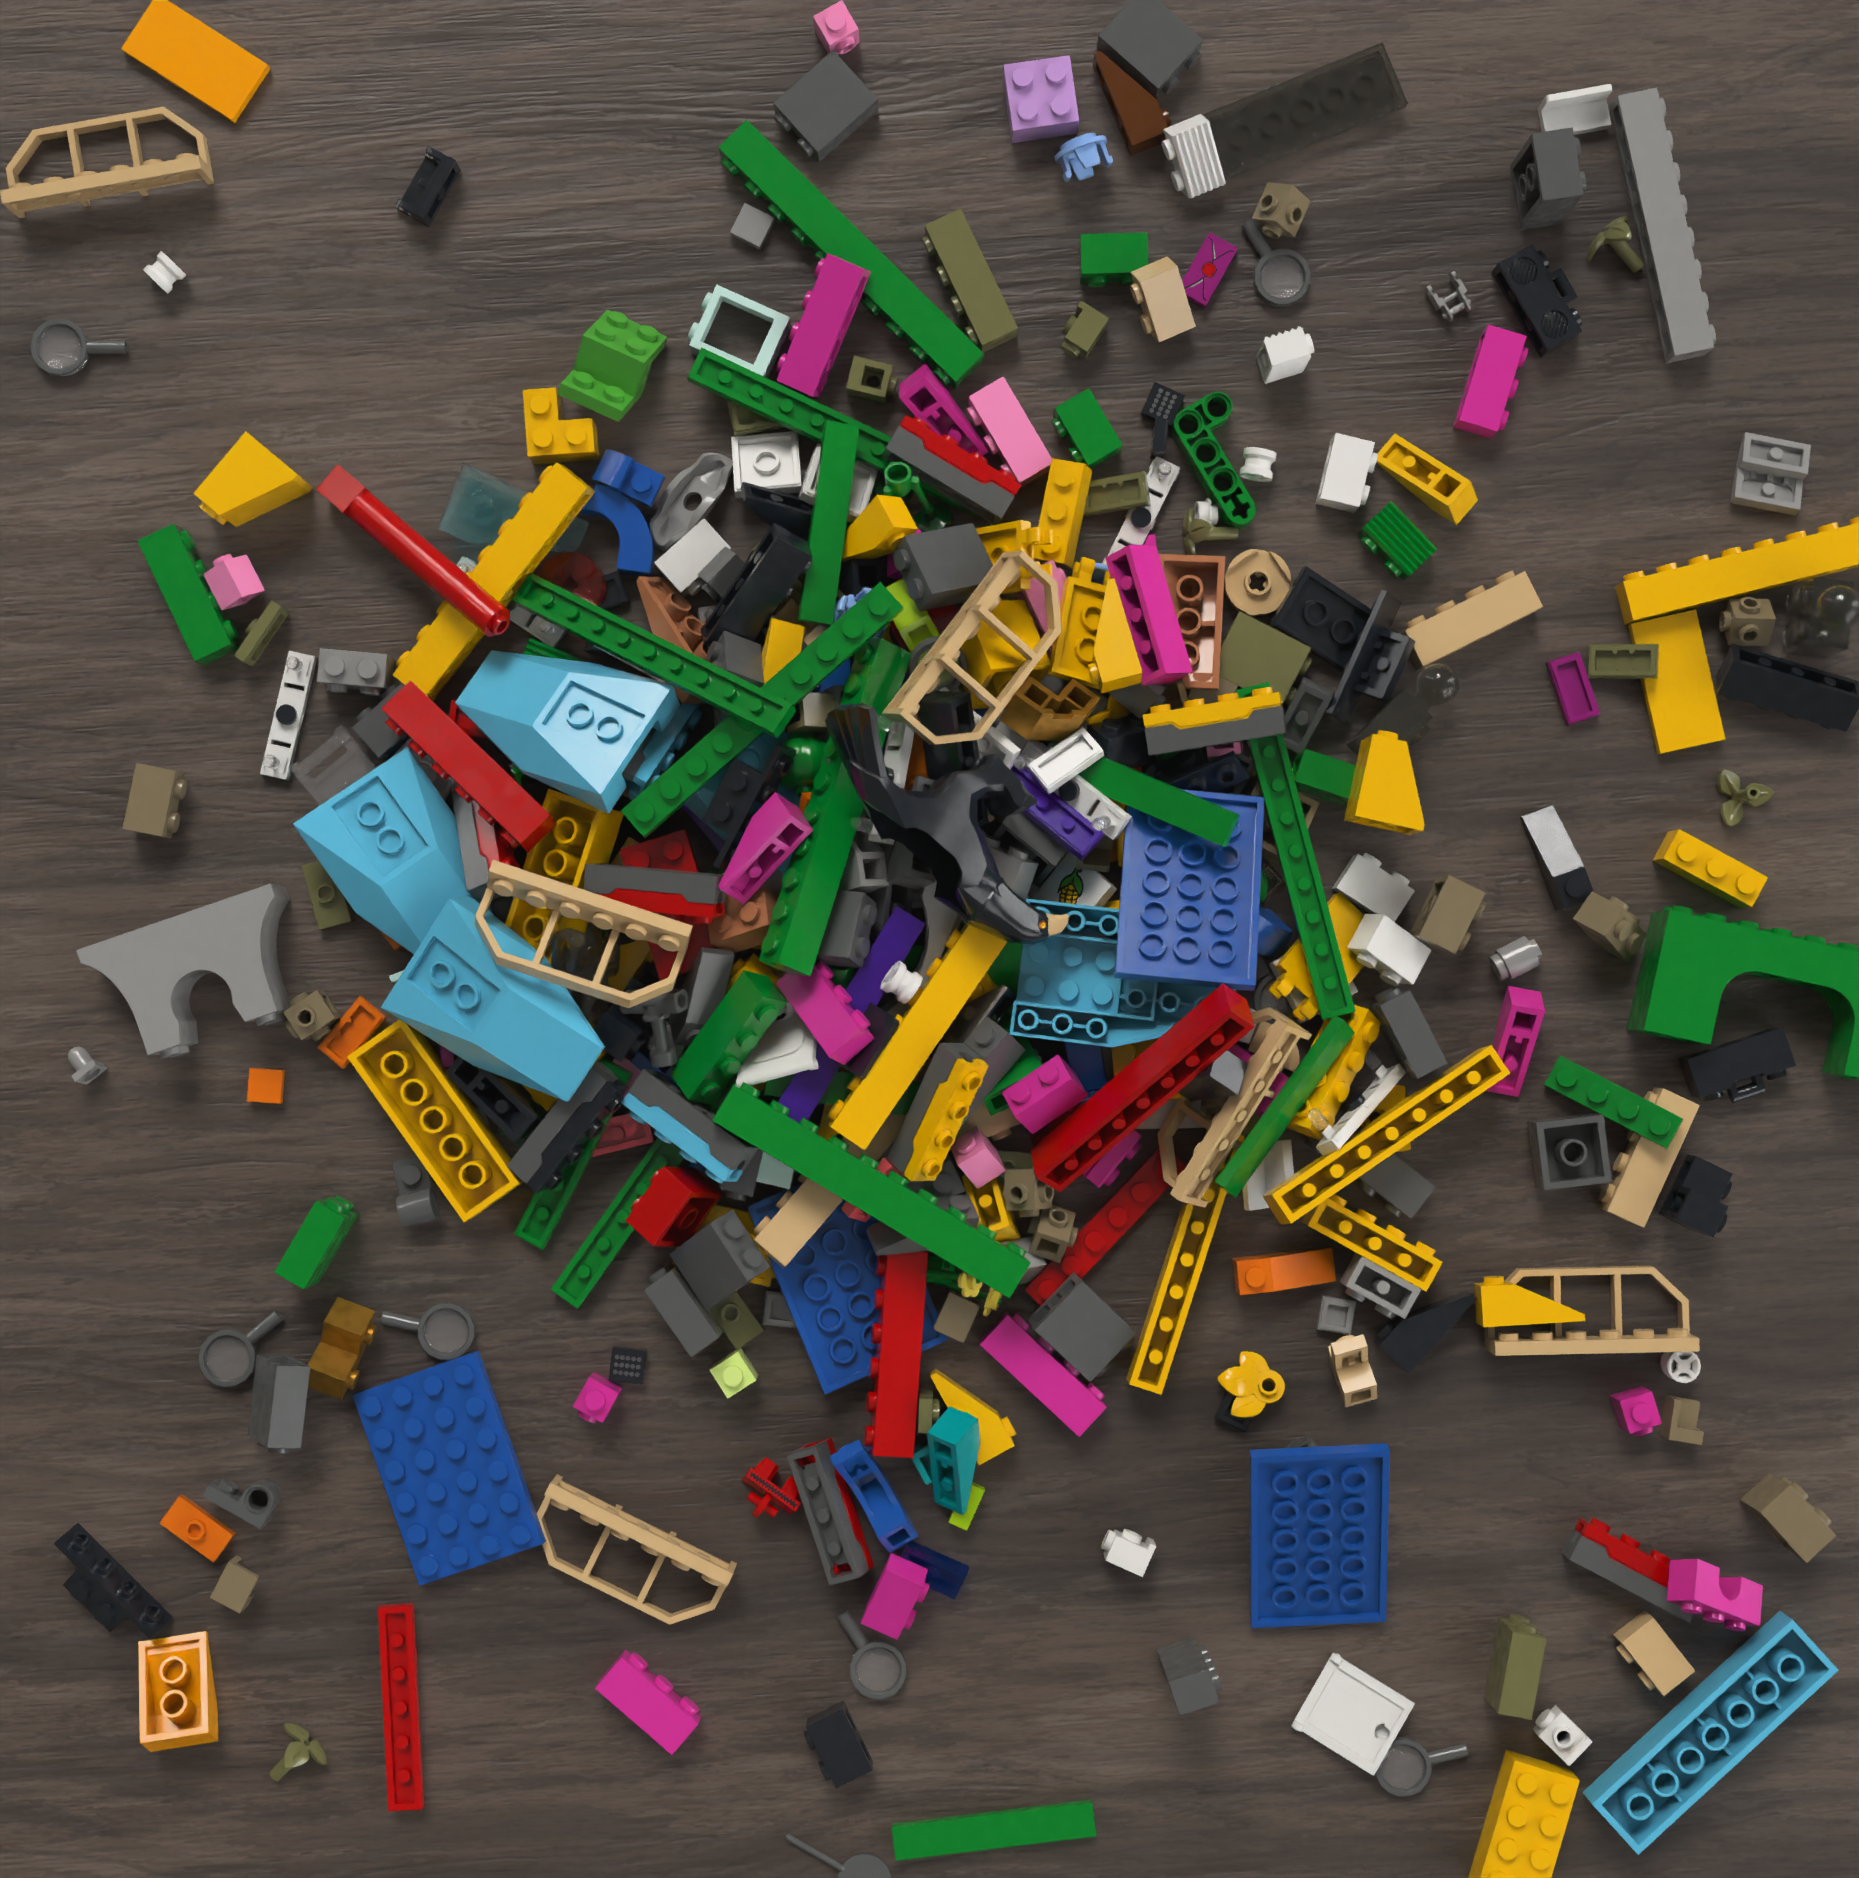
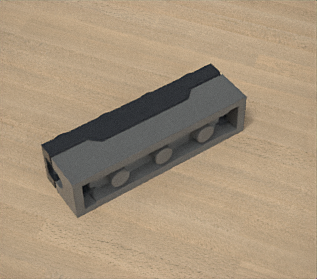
[507,1061,629,1193]

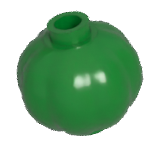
[780,732,826,797]

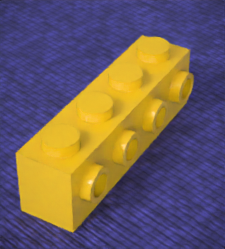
[1287,1005,1381,1140]
[1302,1194,1443,1292]

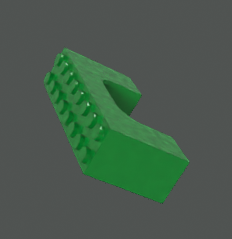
[1626,905,1859,1081]

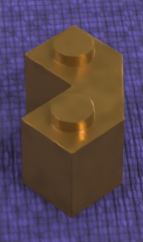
[999,676,1100,741]
[308,1297,377,1400]

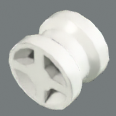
[143,251,186,294]
[1239,447,1277,482]
[880,961,923,1004]
[1660,1352,1701,1383]

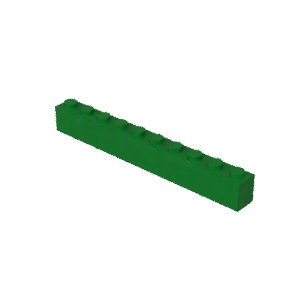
[718,119,984,389]
[759,637,911,976]
[712,1082,1031,1299]

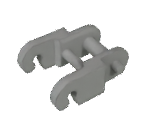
[1425,271,1471,322]

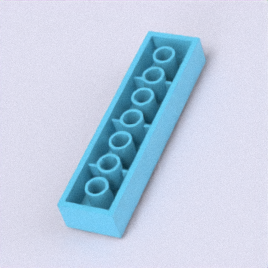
[1582,1611,1839,1855]

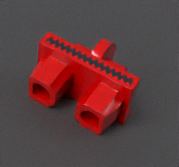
[742,1457,801,1519]

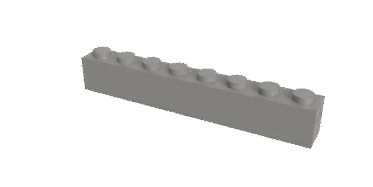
[1610,88,1716,364]

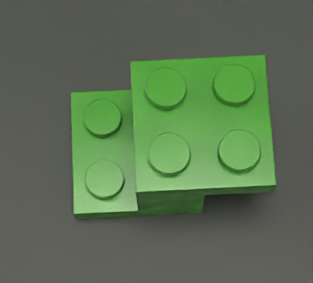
[558,310,667,422]

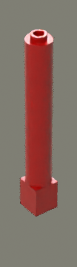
[316,464,510,637]

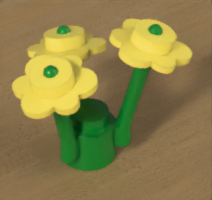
[926,1255,1002,1317]

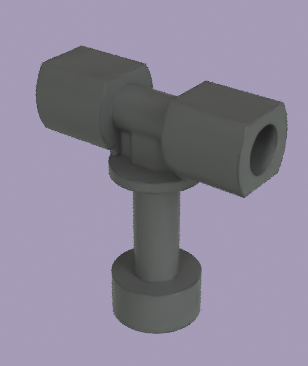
[619,989,689,1067]

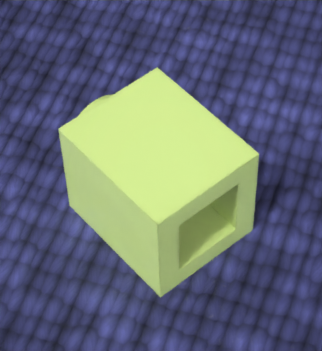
[710,1348,759,1399]

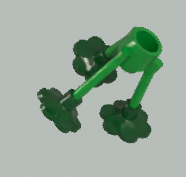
[872,462,954,559]

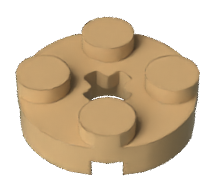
[1224,549,1291,617]

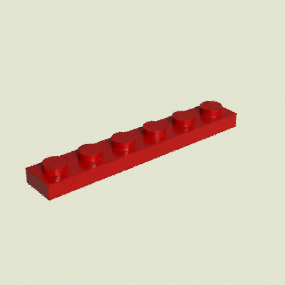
[1024,1147,1186,1305]
[378,1603,424,1811]

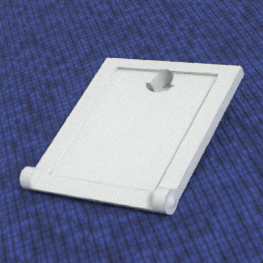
[736,1002,818,1086]
[1291,1652,1415,1776]

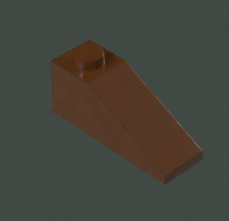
[1093,51,1172,156]

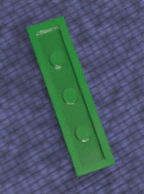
[1544,1055,1683,1149]

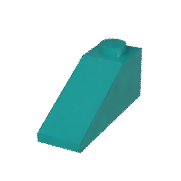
[927,1406,980,1515]

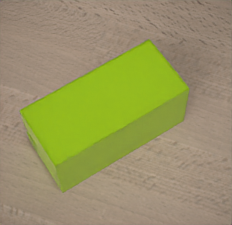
[948,1482,985,1531]

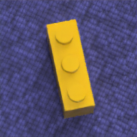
[1034,458,1093,569]
[1652,829,1768,908]

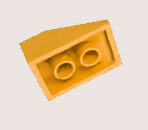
[138,1631,219,1752]

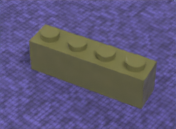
[921,208,1018,353]

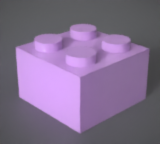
[1002,55,1079,143]

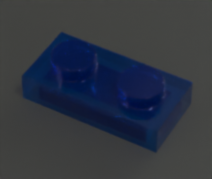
[900,1540,969,1599]

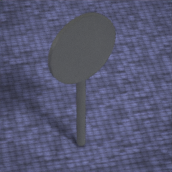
[785,1834,891,1878]

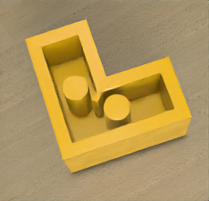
[523,387,599,465]

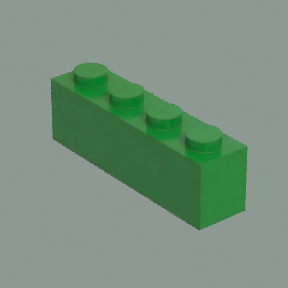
[137,523,239,666]
[670,970,787,1105]

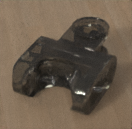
[551,922,620,1023]

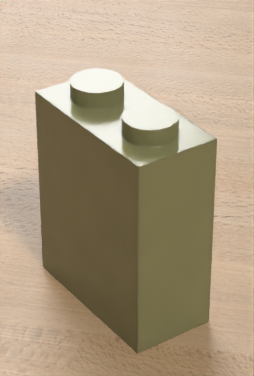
[1219,611,1312,706]
[1484,1614,1547,1720]

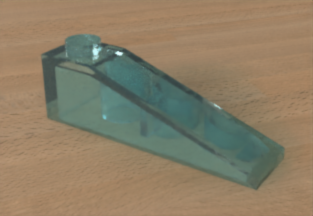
[438,462,589,554]

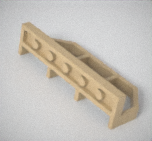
[0,107,214,218]
[882,551,1062,745]
[474,860,693,1008]
[1157,1007,1312,1208]
[1484,1265,1700,1356]
[537,1474,737,1625]

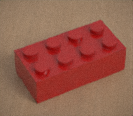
[619,829,720,980]

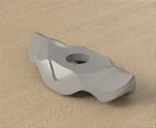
[650,452,733,552]

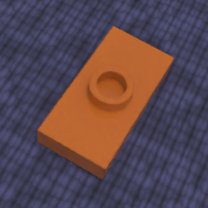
[317,996,387,1069]
[159,1494,236,1563]

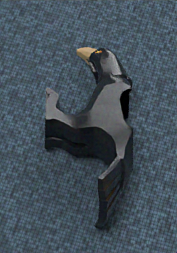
[825,703,1069,944]

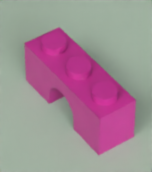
[1667,1559,1763,1631]

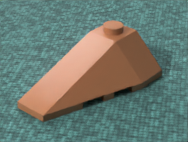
[1159,554,1225,690]
[636,576,710,704]

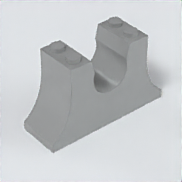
[76,884,291,1059]

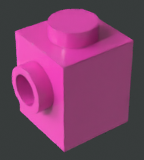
[573,1372,623,1423]
[1609,1386,1662,1436]

